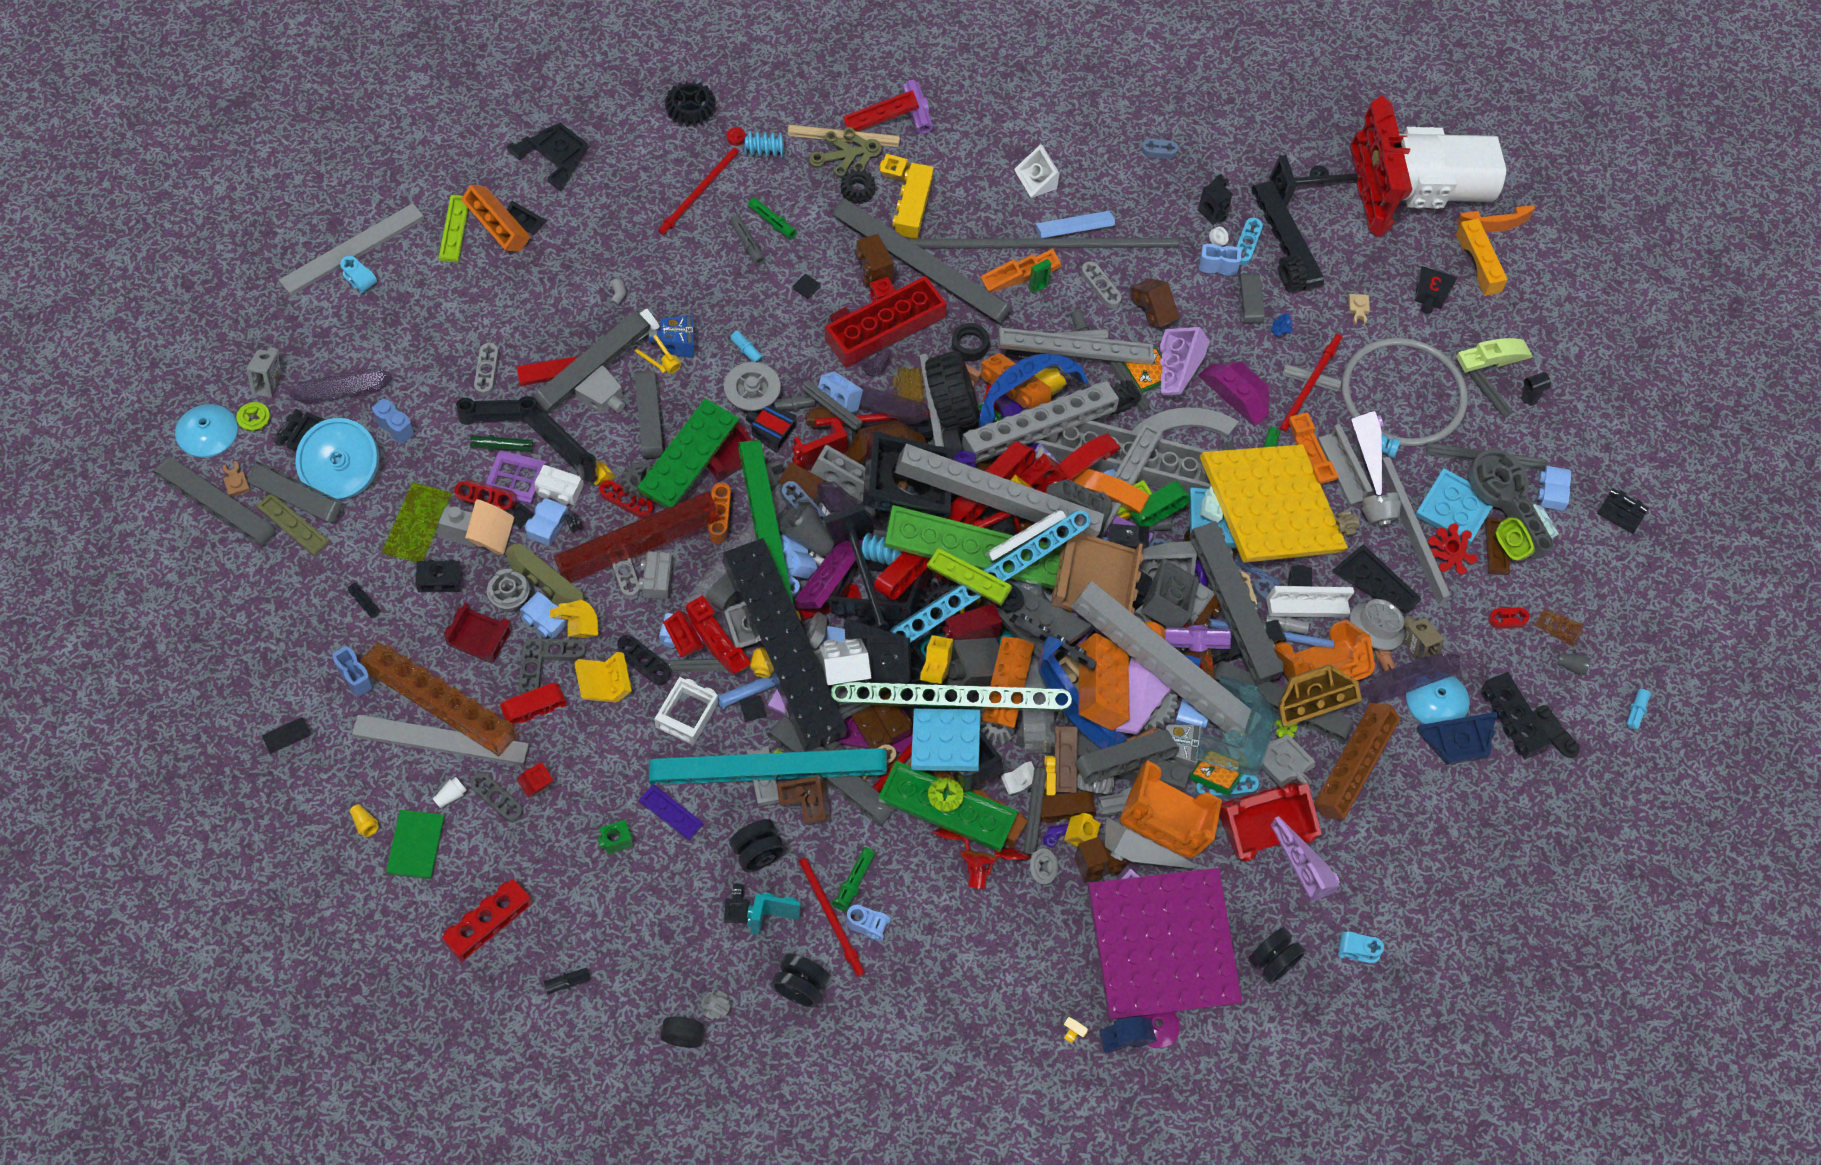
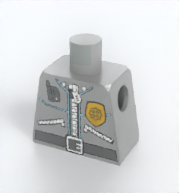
[246,347,281,398]
[1165,725,1201,770]

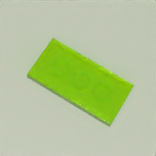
[382,482,452,563]

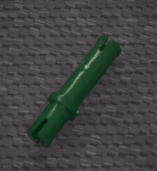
[470,435,533,453]

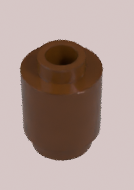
[805,407,835,429]

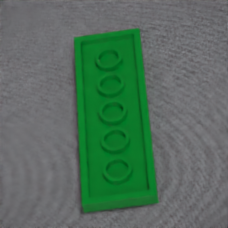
[637,398,740,512]
[878,761,1018,852]

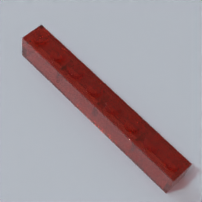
[553,491,721,583]

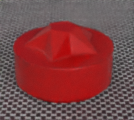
[727,127,746,146]

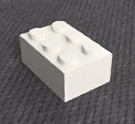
[819,638,871,685]

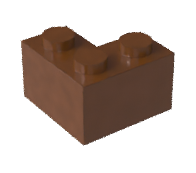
[854,234,894,289]
[1130,278,1179,328]
[776,776,832,825]
[1074,837,1127,882]

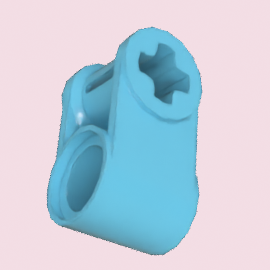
[340,256,377,294]
[1338,931,1384,963]

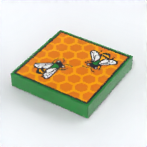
[1121,347,1162,393]
[1190,747,1249,796]

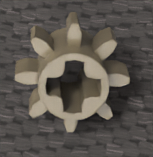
[1335,510,1360,537]

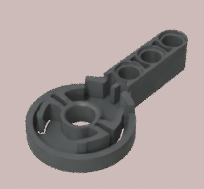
[1468,449,1554,559]

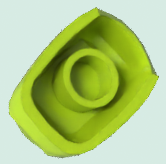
[1496,518,1535,561]

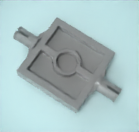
[1254,733,1315,787]

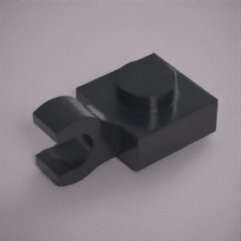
[724,883,748,924]

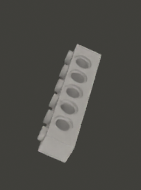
[811,445,913,509]

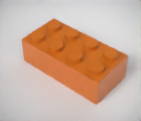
[1079,633,1129,731]

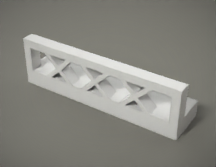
[1266,586,1354,617]

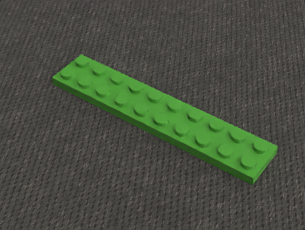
[884,505,1061,589]

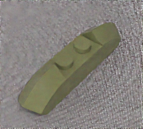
[506,544,585,606]

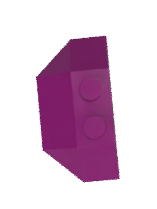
[1198,361,1269,427]

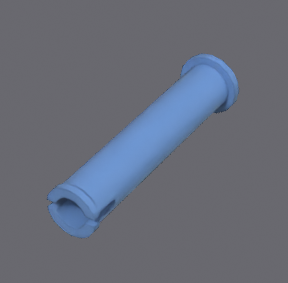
[717,676,776,710]

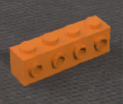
[461,185,530,252]
[981,352,1051,410]
[982,637,1035,728]

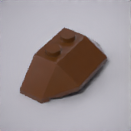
[845,420,927,465]

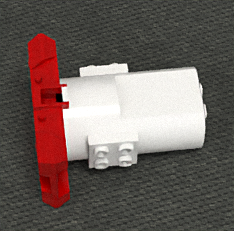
[1350,96,1506,237]

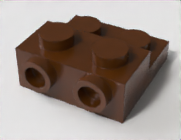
[852,693,912,749]

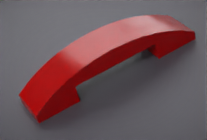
[1059,433,1121,481]
[685,595,751,675]

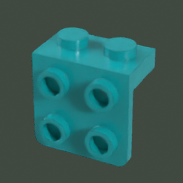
[747,893,801,935]

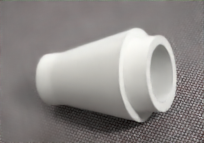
[433,777,467,808]

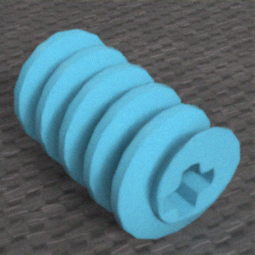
[744,131,784,158]
[862,533,903,565]

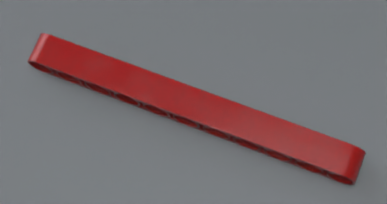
[874,441,1036,600]

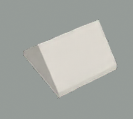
[1014,144,1059,198]

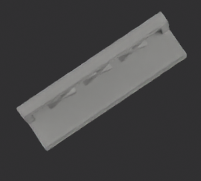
[1318,424,1373,507]

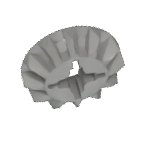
[1027,848,1058,884]

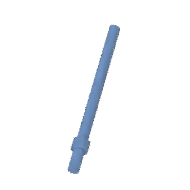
[1209,619,1334,649]

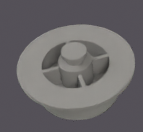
[724,362,780,411]
[1350,599,1404,650]

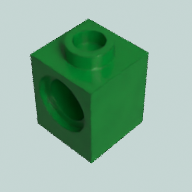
[597,820,633,855]

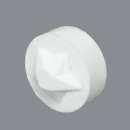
[1209,227,1228,246]

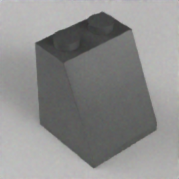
[943,638,1000,698]

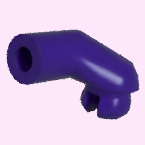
[1195,560,1208,587]
[1043,824,1068,847]

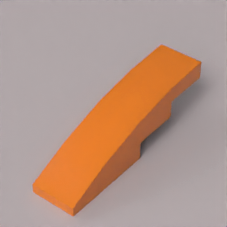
[980,248,1062,293]

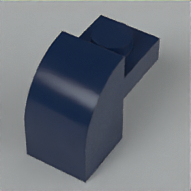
[1099,1017,1157,1053]

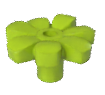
[1275,719,1299,739]

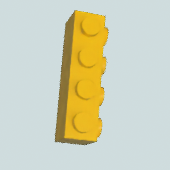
[892,163,934,239]

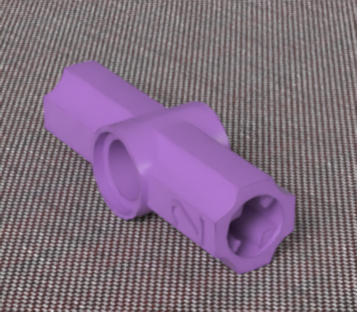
[903,80,933,134]
[1165,625,1231,651]

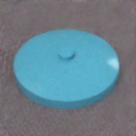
[295,418,379,500]

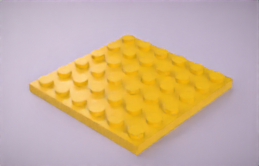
[1199,445,1348,563]

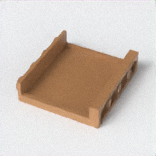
[1051,524,1144,614]

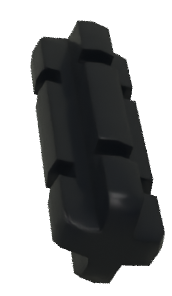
[348,583,380,618]

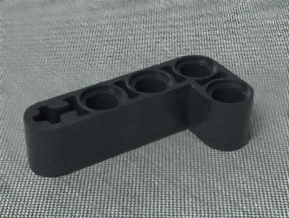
[1205,620,1287,667]

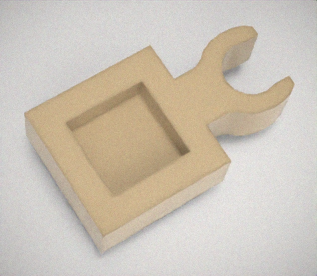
[1348,294,1370,326]

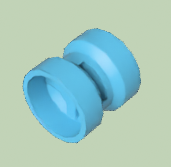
[1381,433,1400,459]

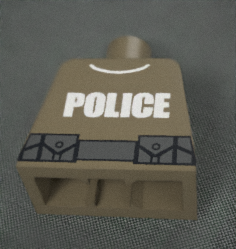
[1403,616,1444,669]

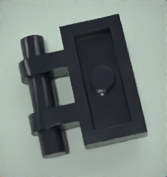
[274,409,325,452]
[1597,488,1649,534]

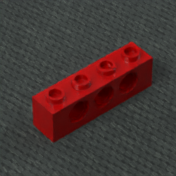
[442,879,532,963]

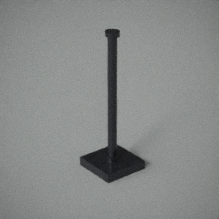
[1269,155,1358,207]
[823,503,889,630]

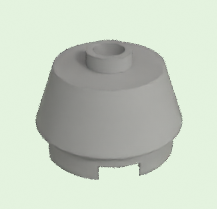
[1361,492,1402,526]
[487,569,530,611]

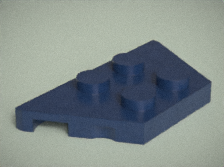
[1416,712,1498,765]

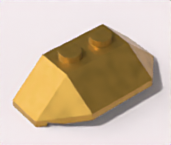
[1278,664,1362,727]

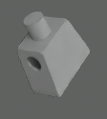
[575,365,625,414]
[438,506,476,547]

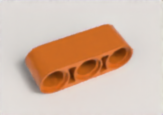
[708,483,731,544]

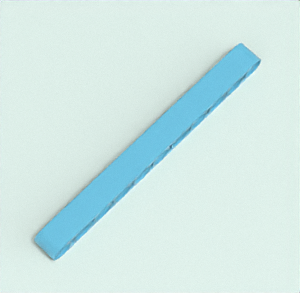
[890,510,1090,642]

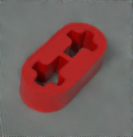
[1488,607,1529,629]

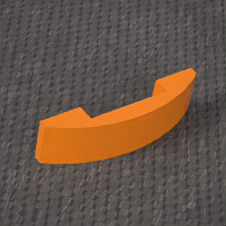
[1456,205,1535,232]
[1289,412,1339,484]
[1073,469,1149,514]

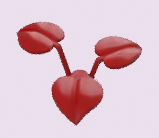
[932,828,1031,889]

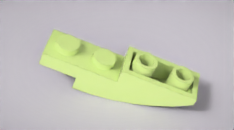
[1456,338,1532,372]

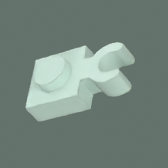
[1200,486,1223,523]
[1533,504,1559,539]

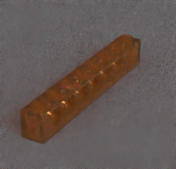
[361,642,515,757]

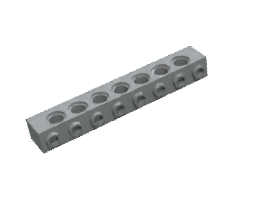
[962,381,1119,463]

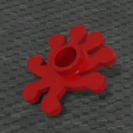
[1427,523,1477,574]

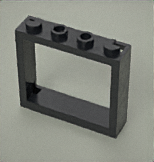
[862,431,953,519]
[828,559,932,621]

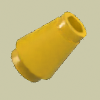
[350,804,379,837]

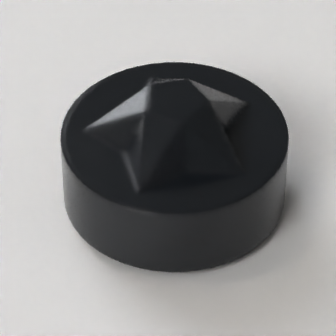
[1309,166,1329,184]

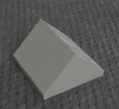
[723,604,757,648]

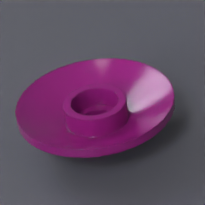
[1138,1012,1180,1048]

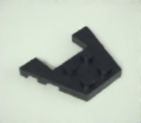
[507,123,588,191]
[845,619,912,699]

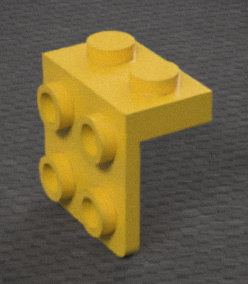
[574,652,632,702]

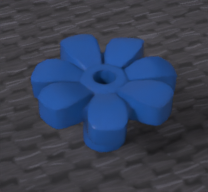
[1270,313,1293,337]

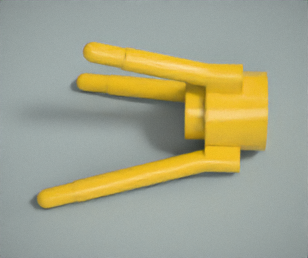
[635,335,681,374]

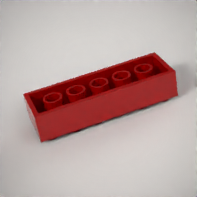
[825,276,947,368]

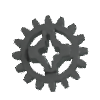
[621,461,652,501]

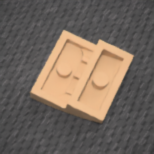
[465,500,514,555]

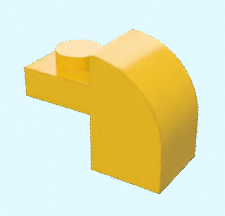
[550,600,598,638]
[920,635,953,684]

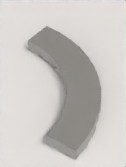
[1132,407,1239,438]

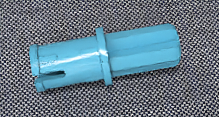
[730,331,764,363]
[1626,689,1651,729]

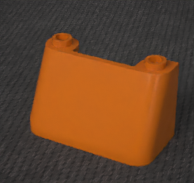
[1275,620,1375,680]
[1120,760,1222,858]

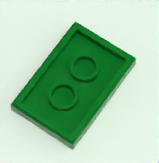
[386,810,445,880]

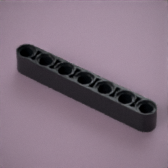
[1251,180,1324,291]

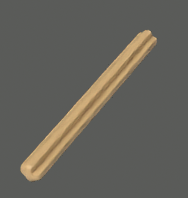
[788,125,900,147]

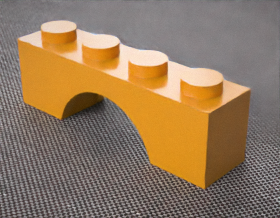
[1456,218,1508,296]

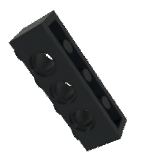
[1481,672,1552,760]

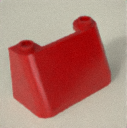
[1219,782,1322,861]

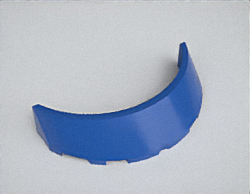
[978,354,1088,428]
[1038,636,1126,749]

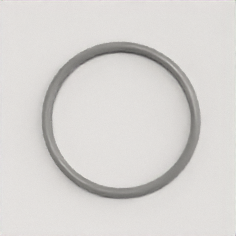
[1341,338,1468,446]

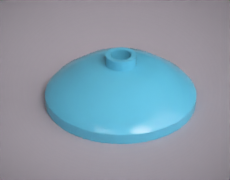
[175,404,238,458]
[1406,670,1470,724]

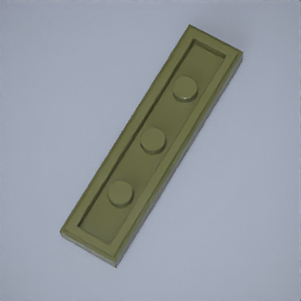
[256,493,330,557]

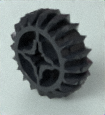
[665,80,716,128]
[919,578,976,634]

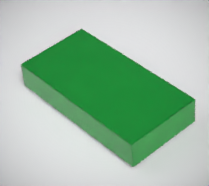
[1028,259,1052,294]

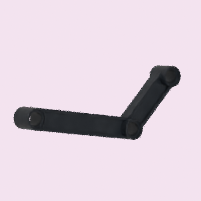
[456,396,597,481]

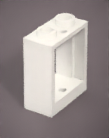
[655,677,718,745]

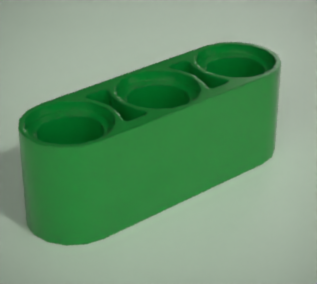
[1129,481,1191,527]

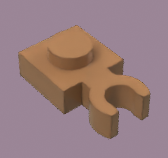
[223,461,250,497]

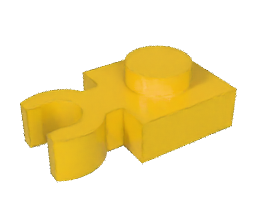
[1044,756,1056,795]

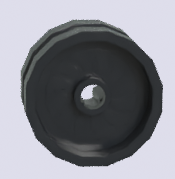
[729,819,787,872]
[1248,927,1306,984]
[771,954,830,1008]

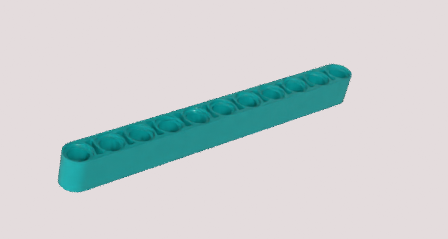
[648,748,887,785]

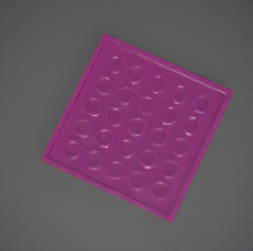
[1087,868,1242,1020]

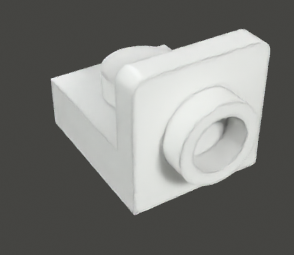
[1001,762,1034,795]

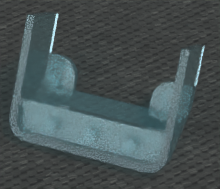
[1195,675,1277,776]

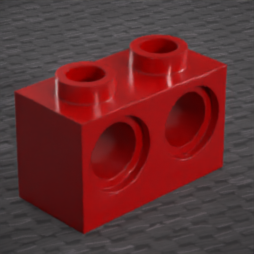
[1019,453,1066,492]

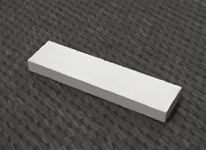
[986,510,1066,561]

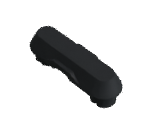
[1534,705,1580,758]

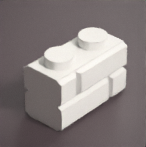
[534,465,584,505]

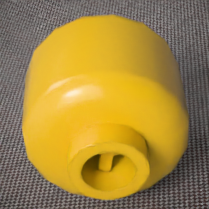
[750,648,771,678]

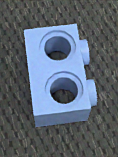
[818,371,863,413]

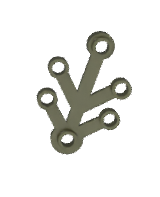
[809,127,881,178]

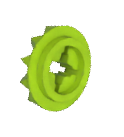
[236,402,271,432]
[928,777,963,812]

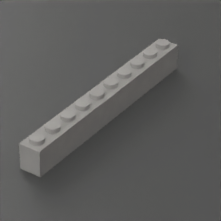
[895,444,1104,537]
[1071,581,1260,743]

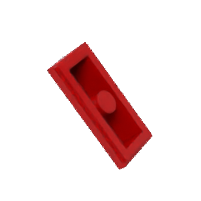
[663,610,704,657]

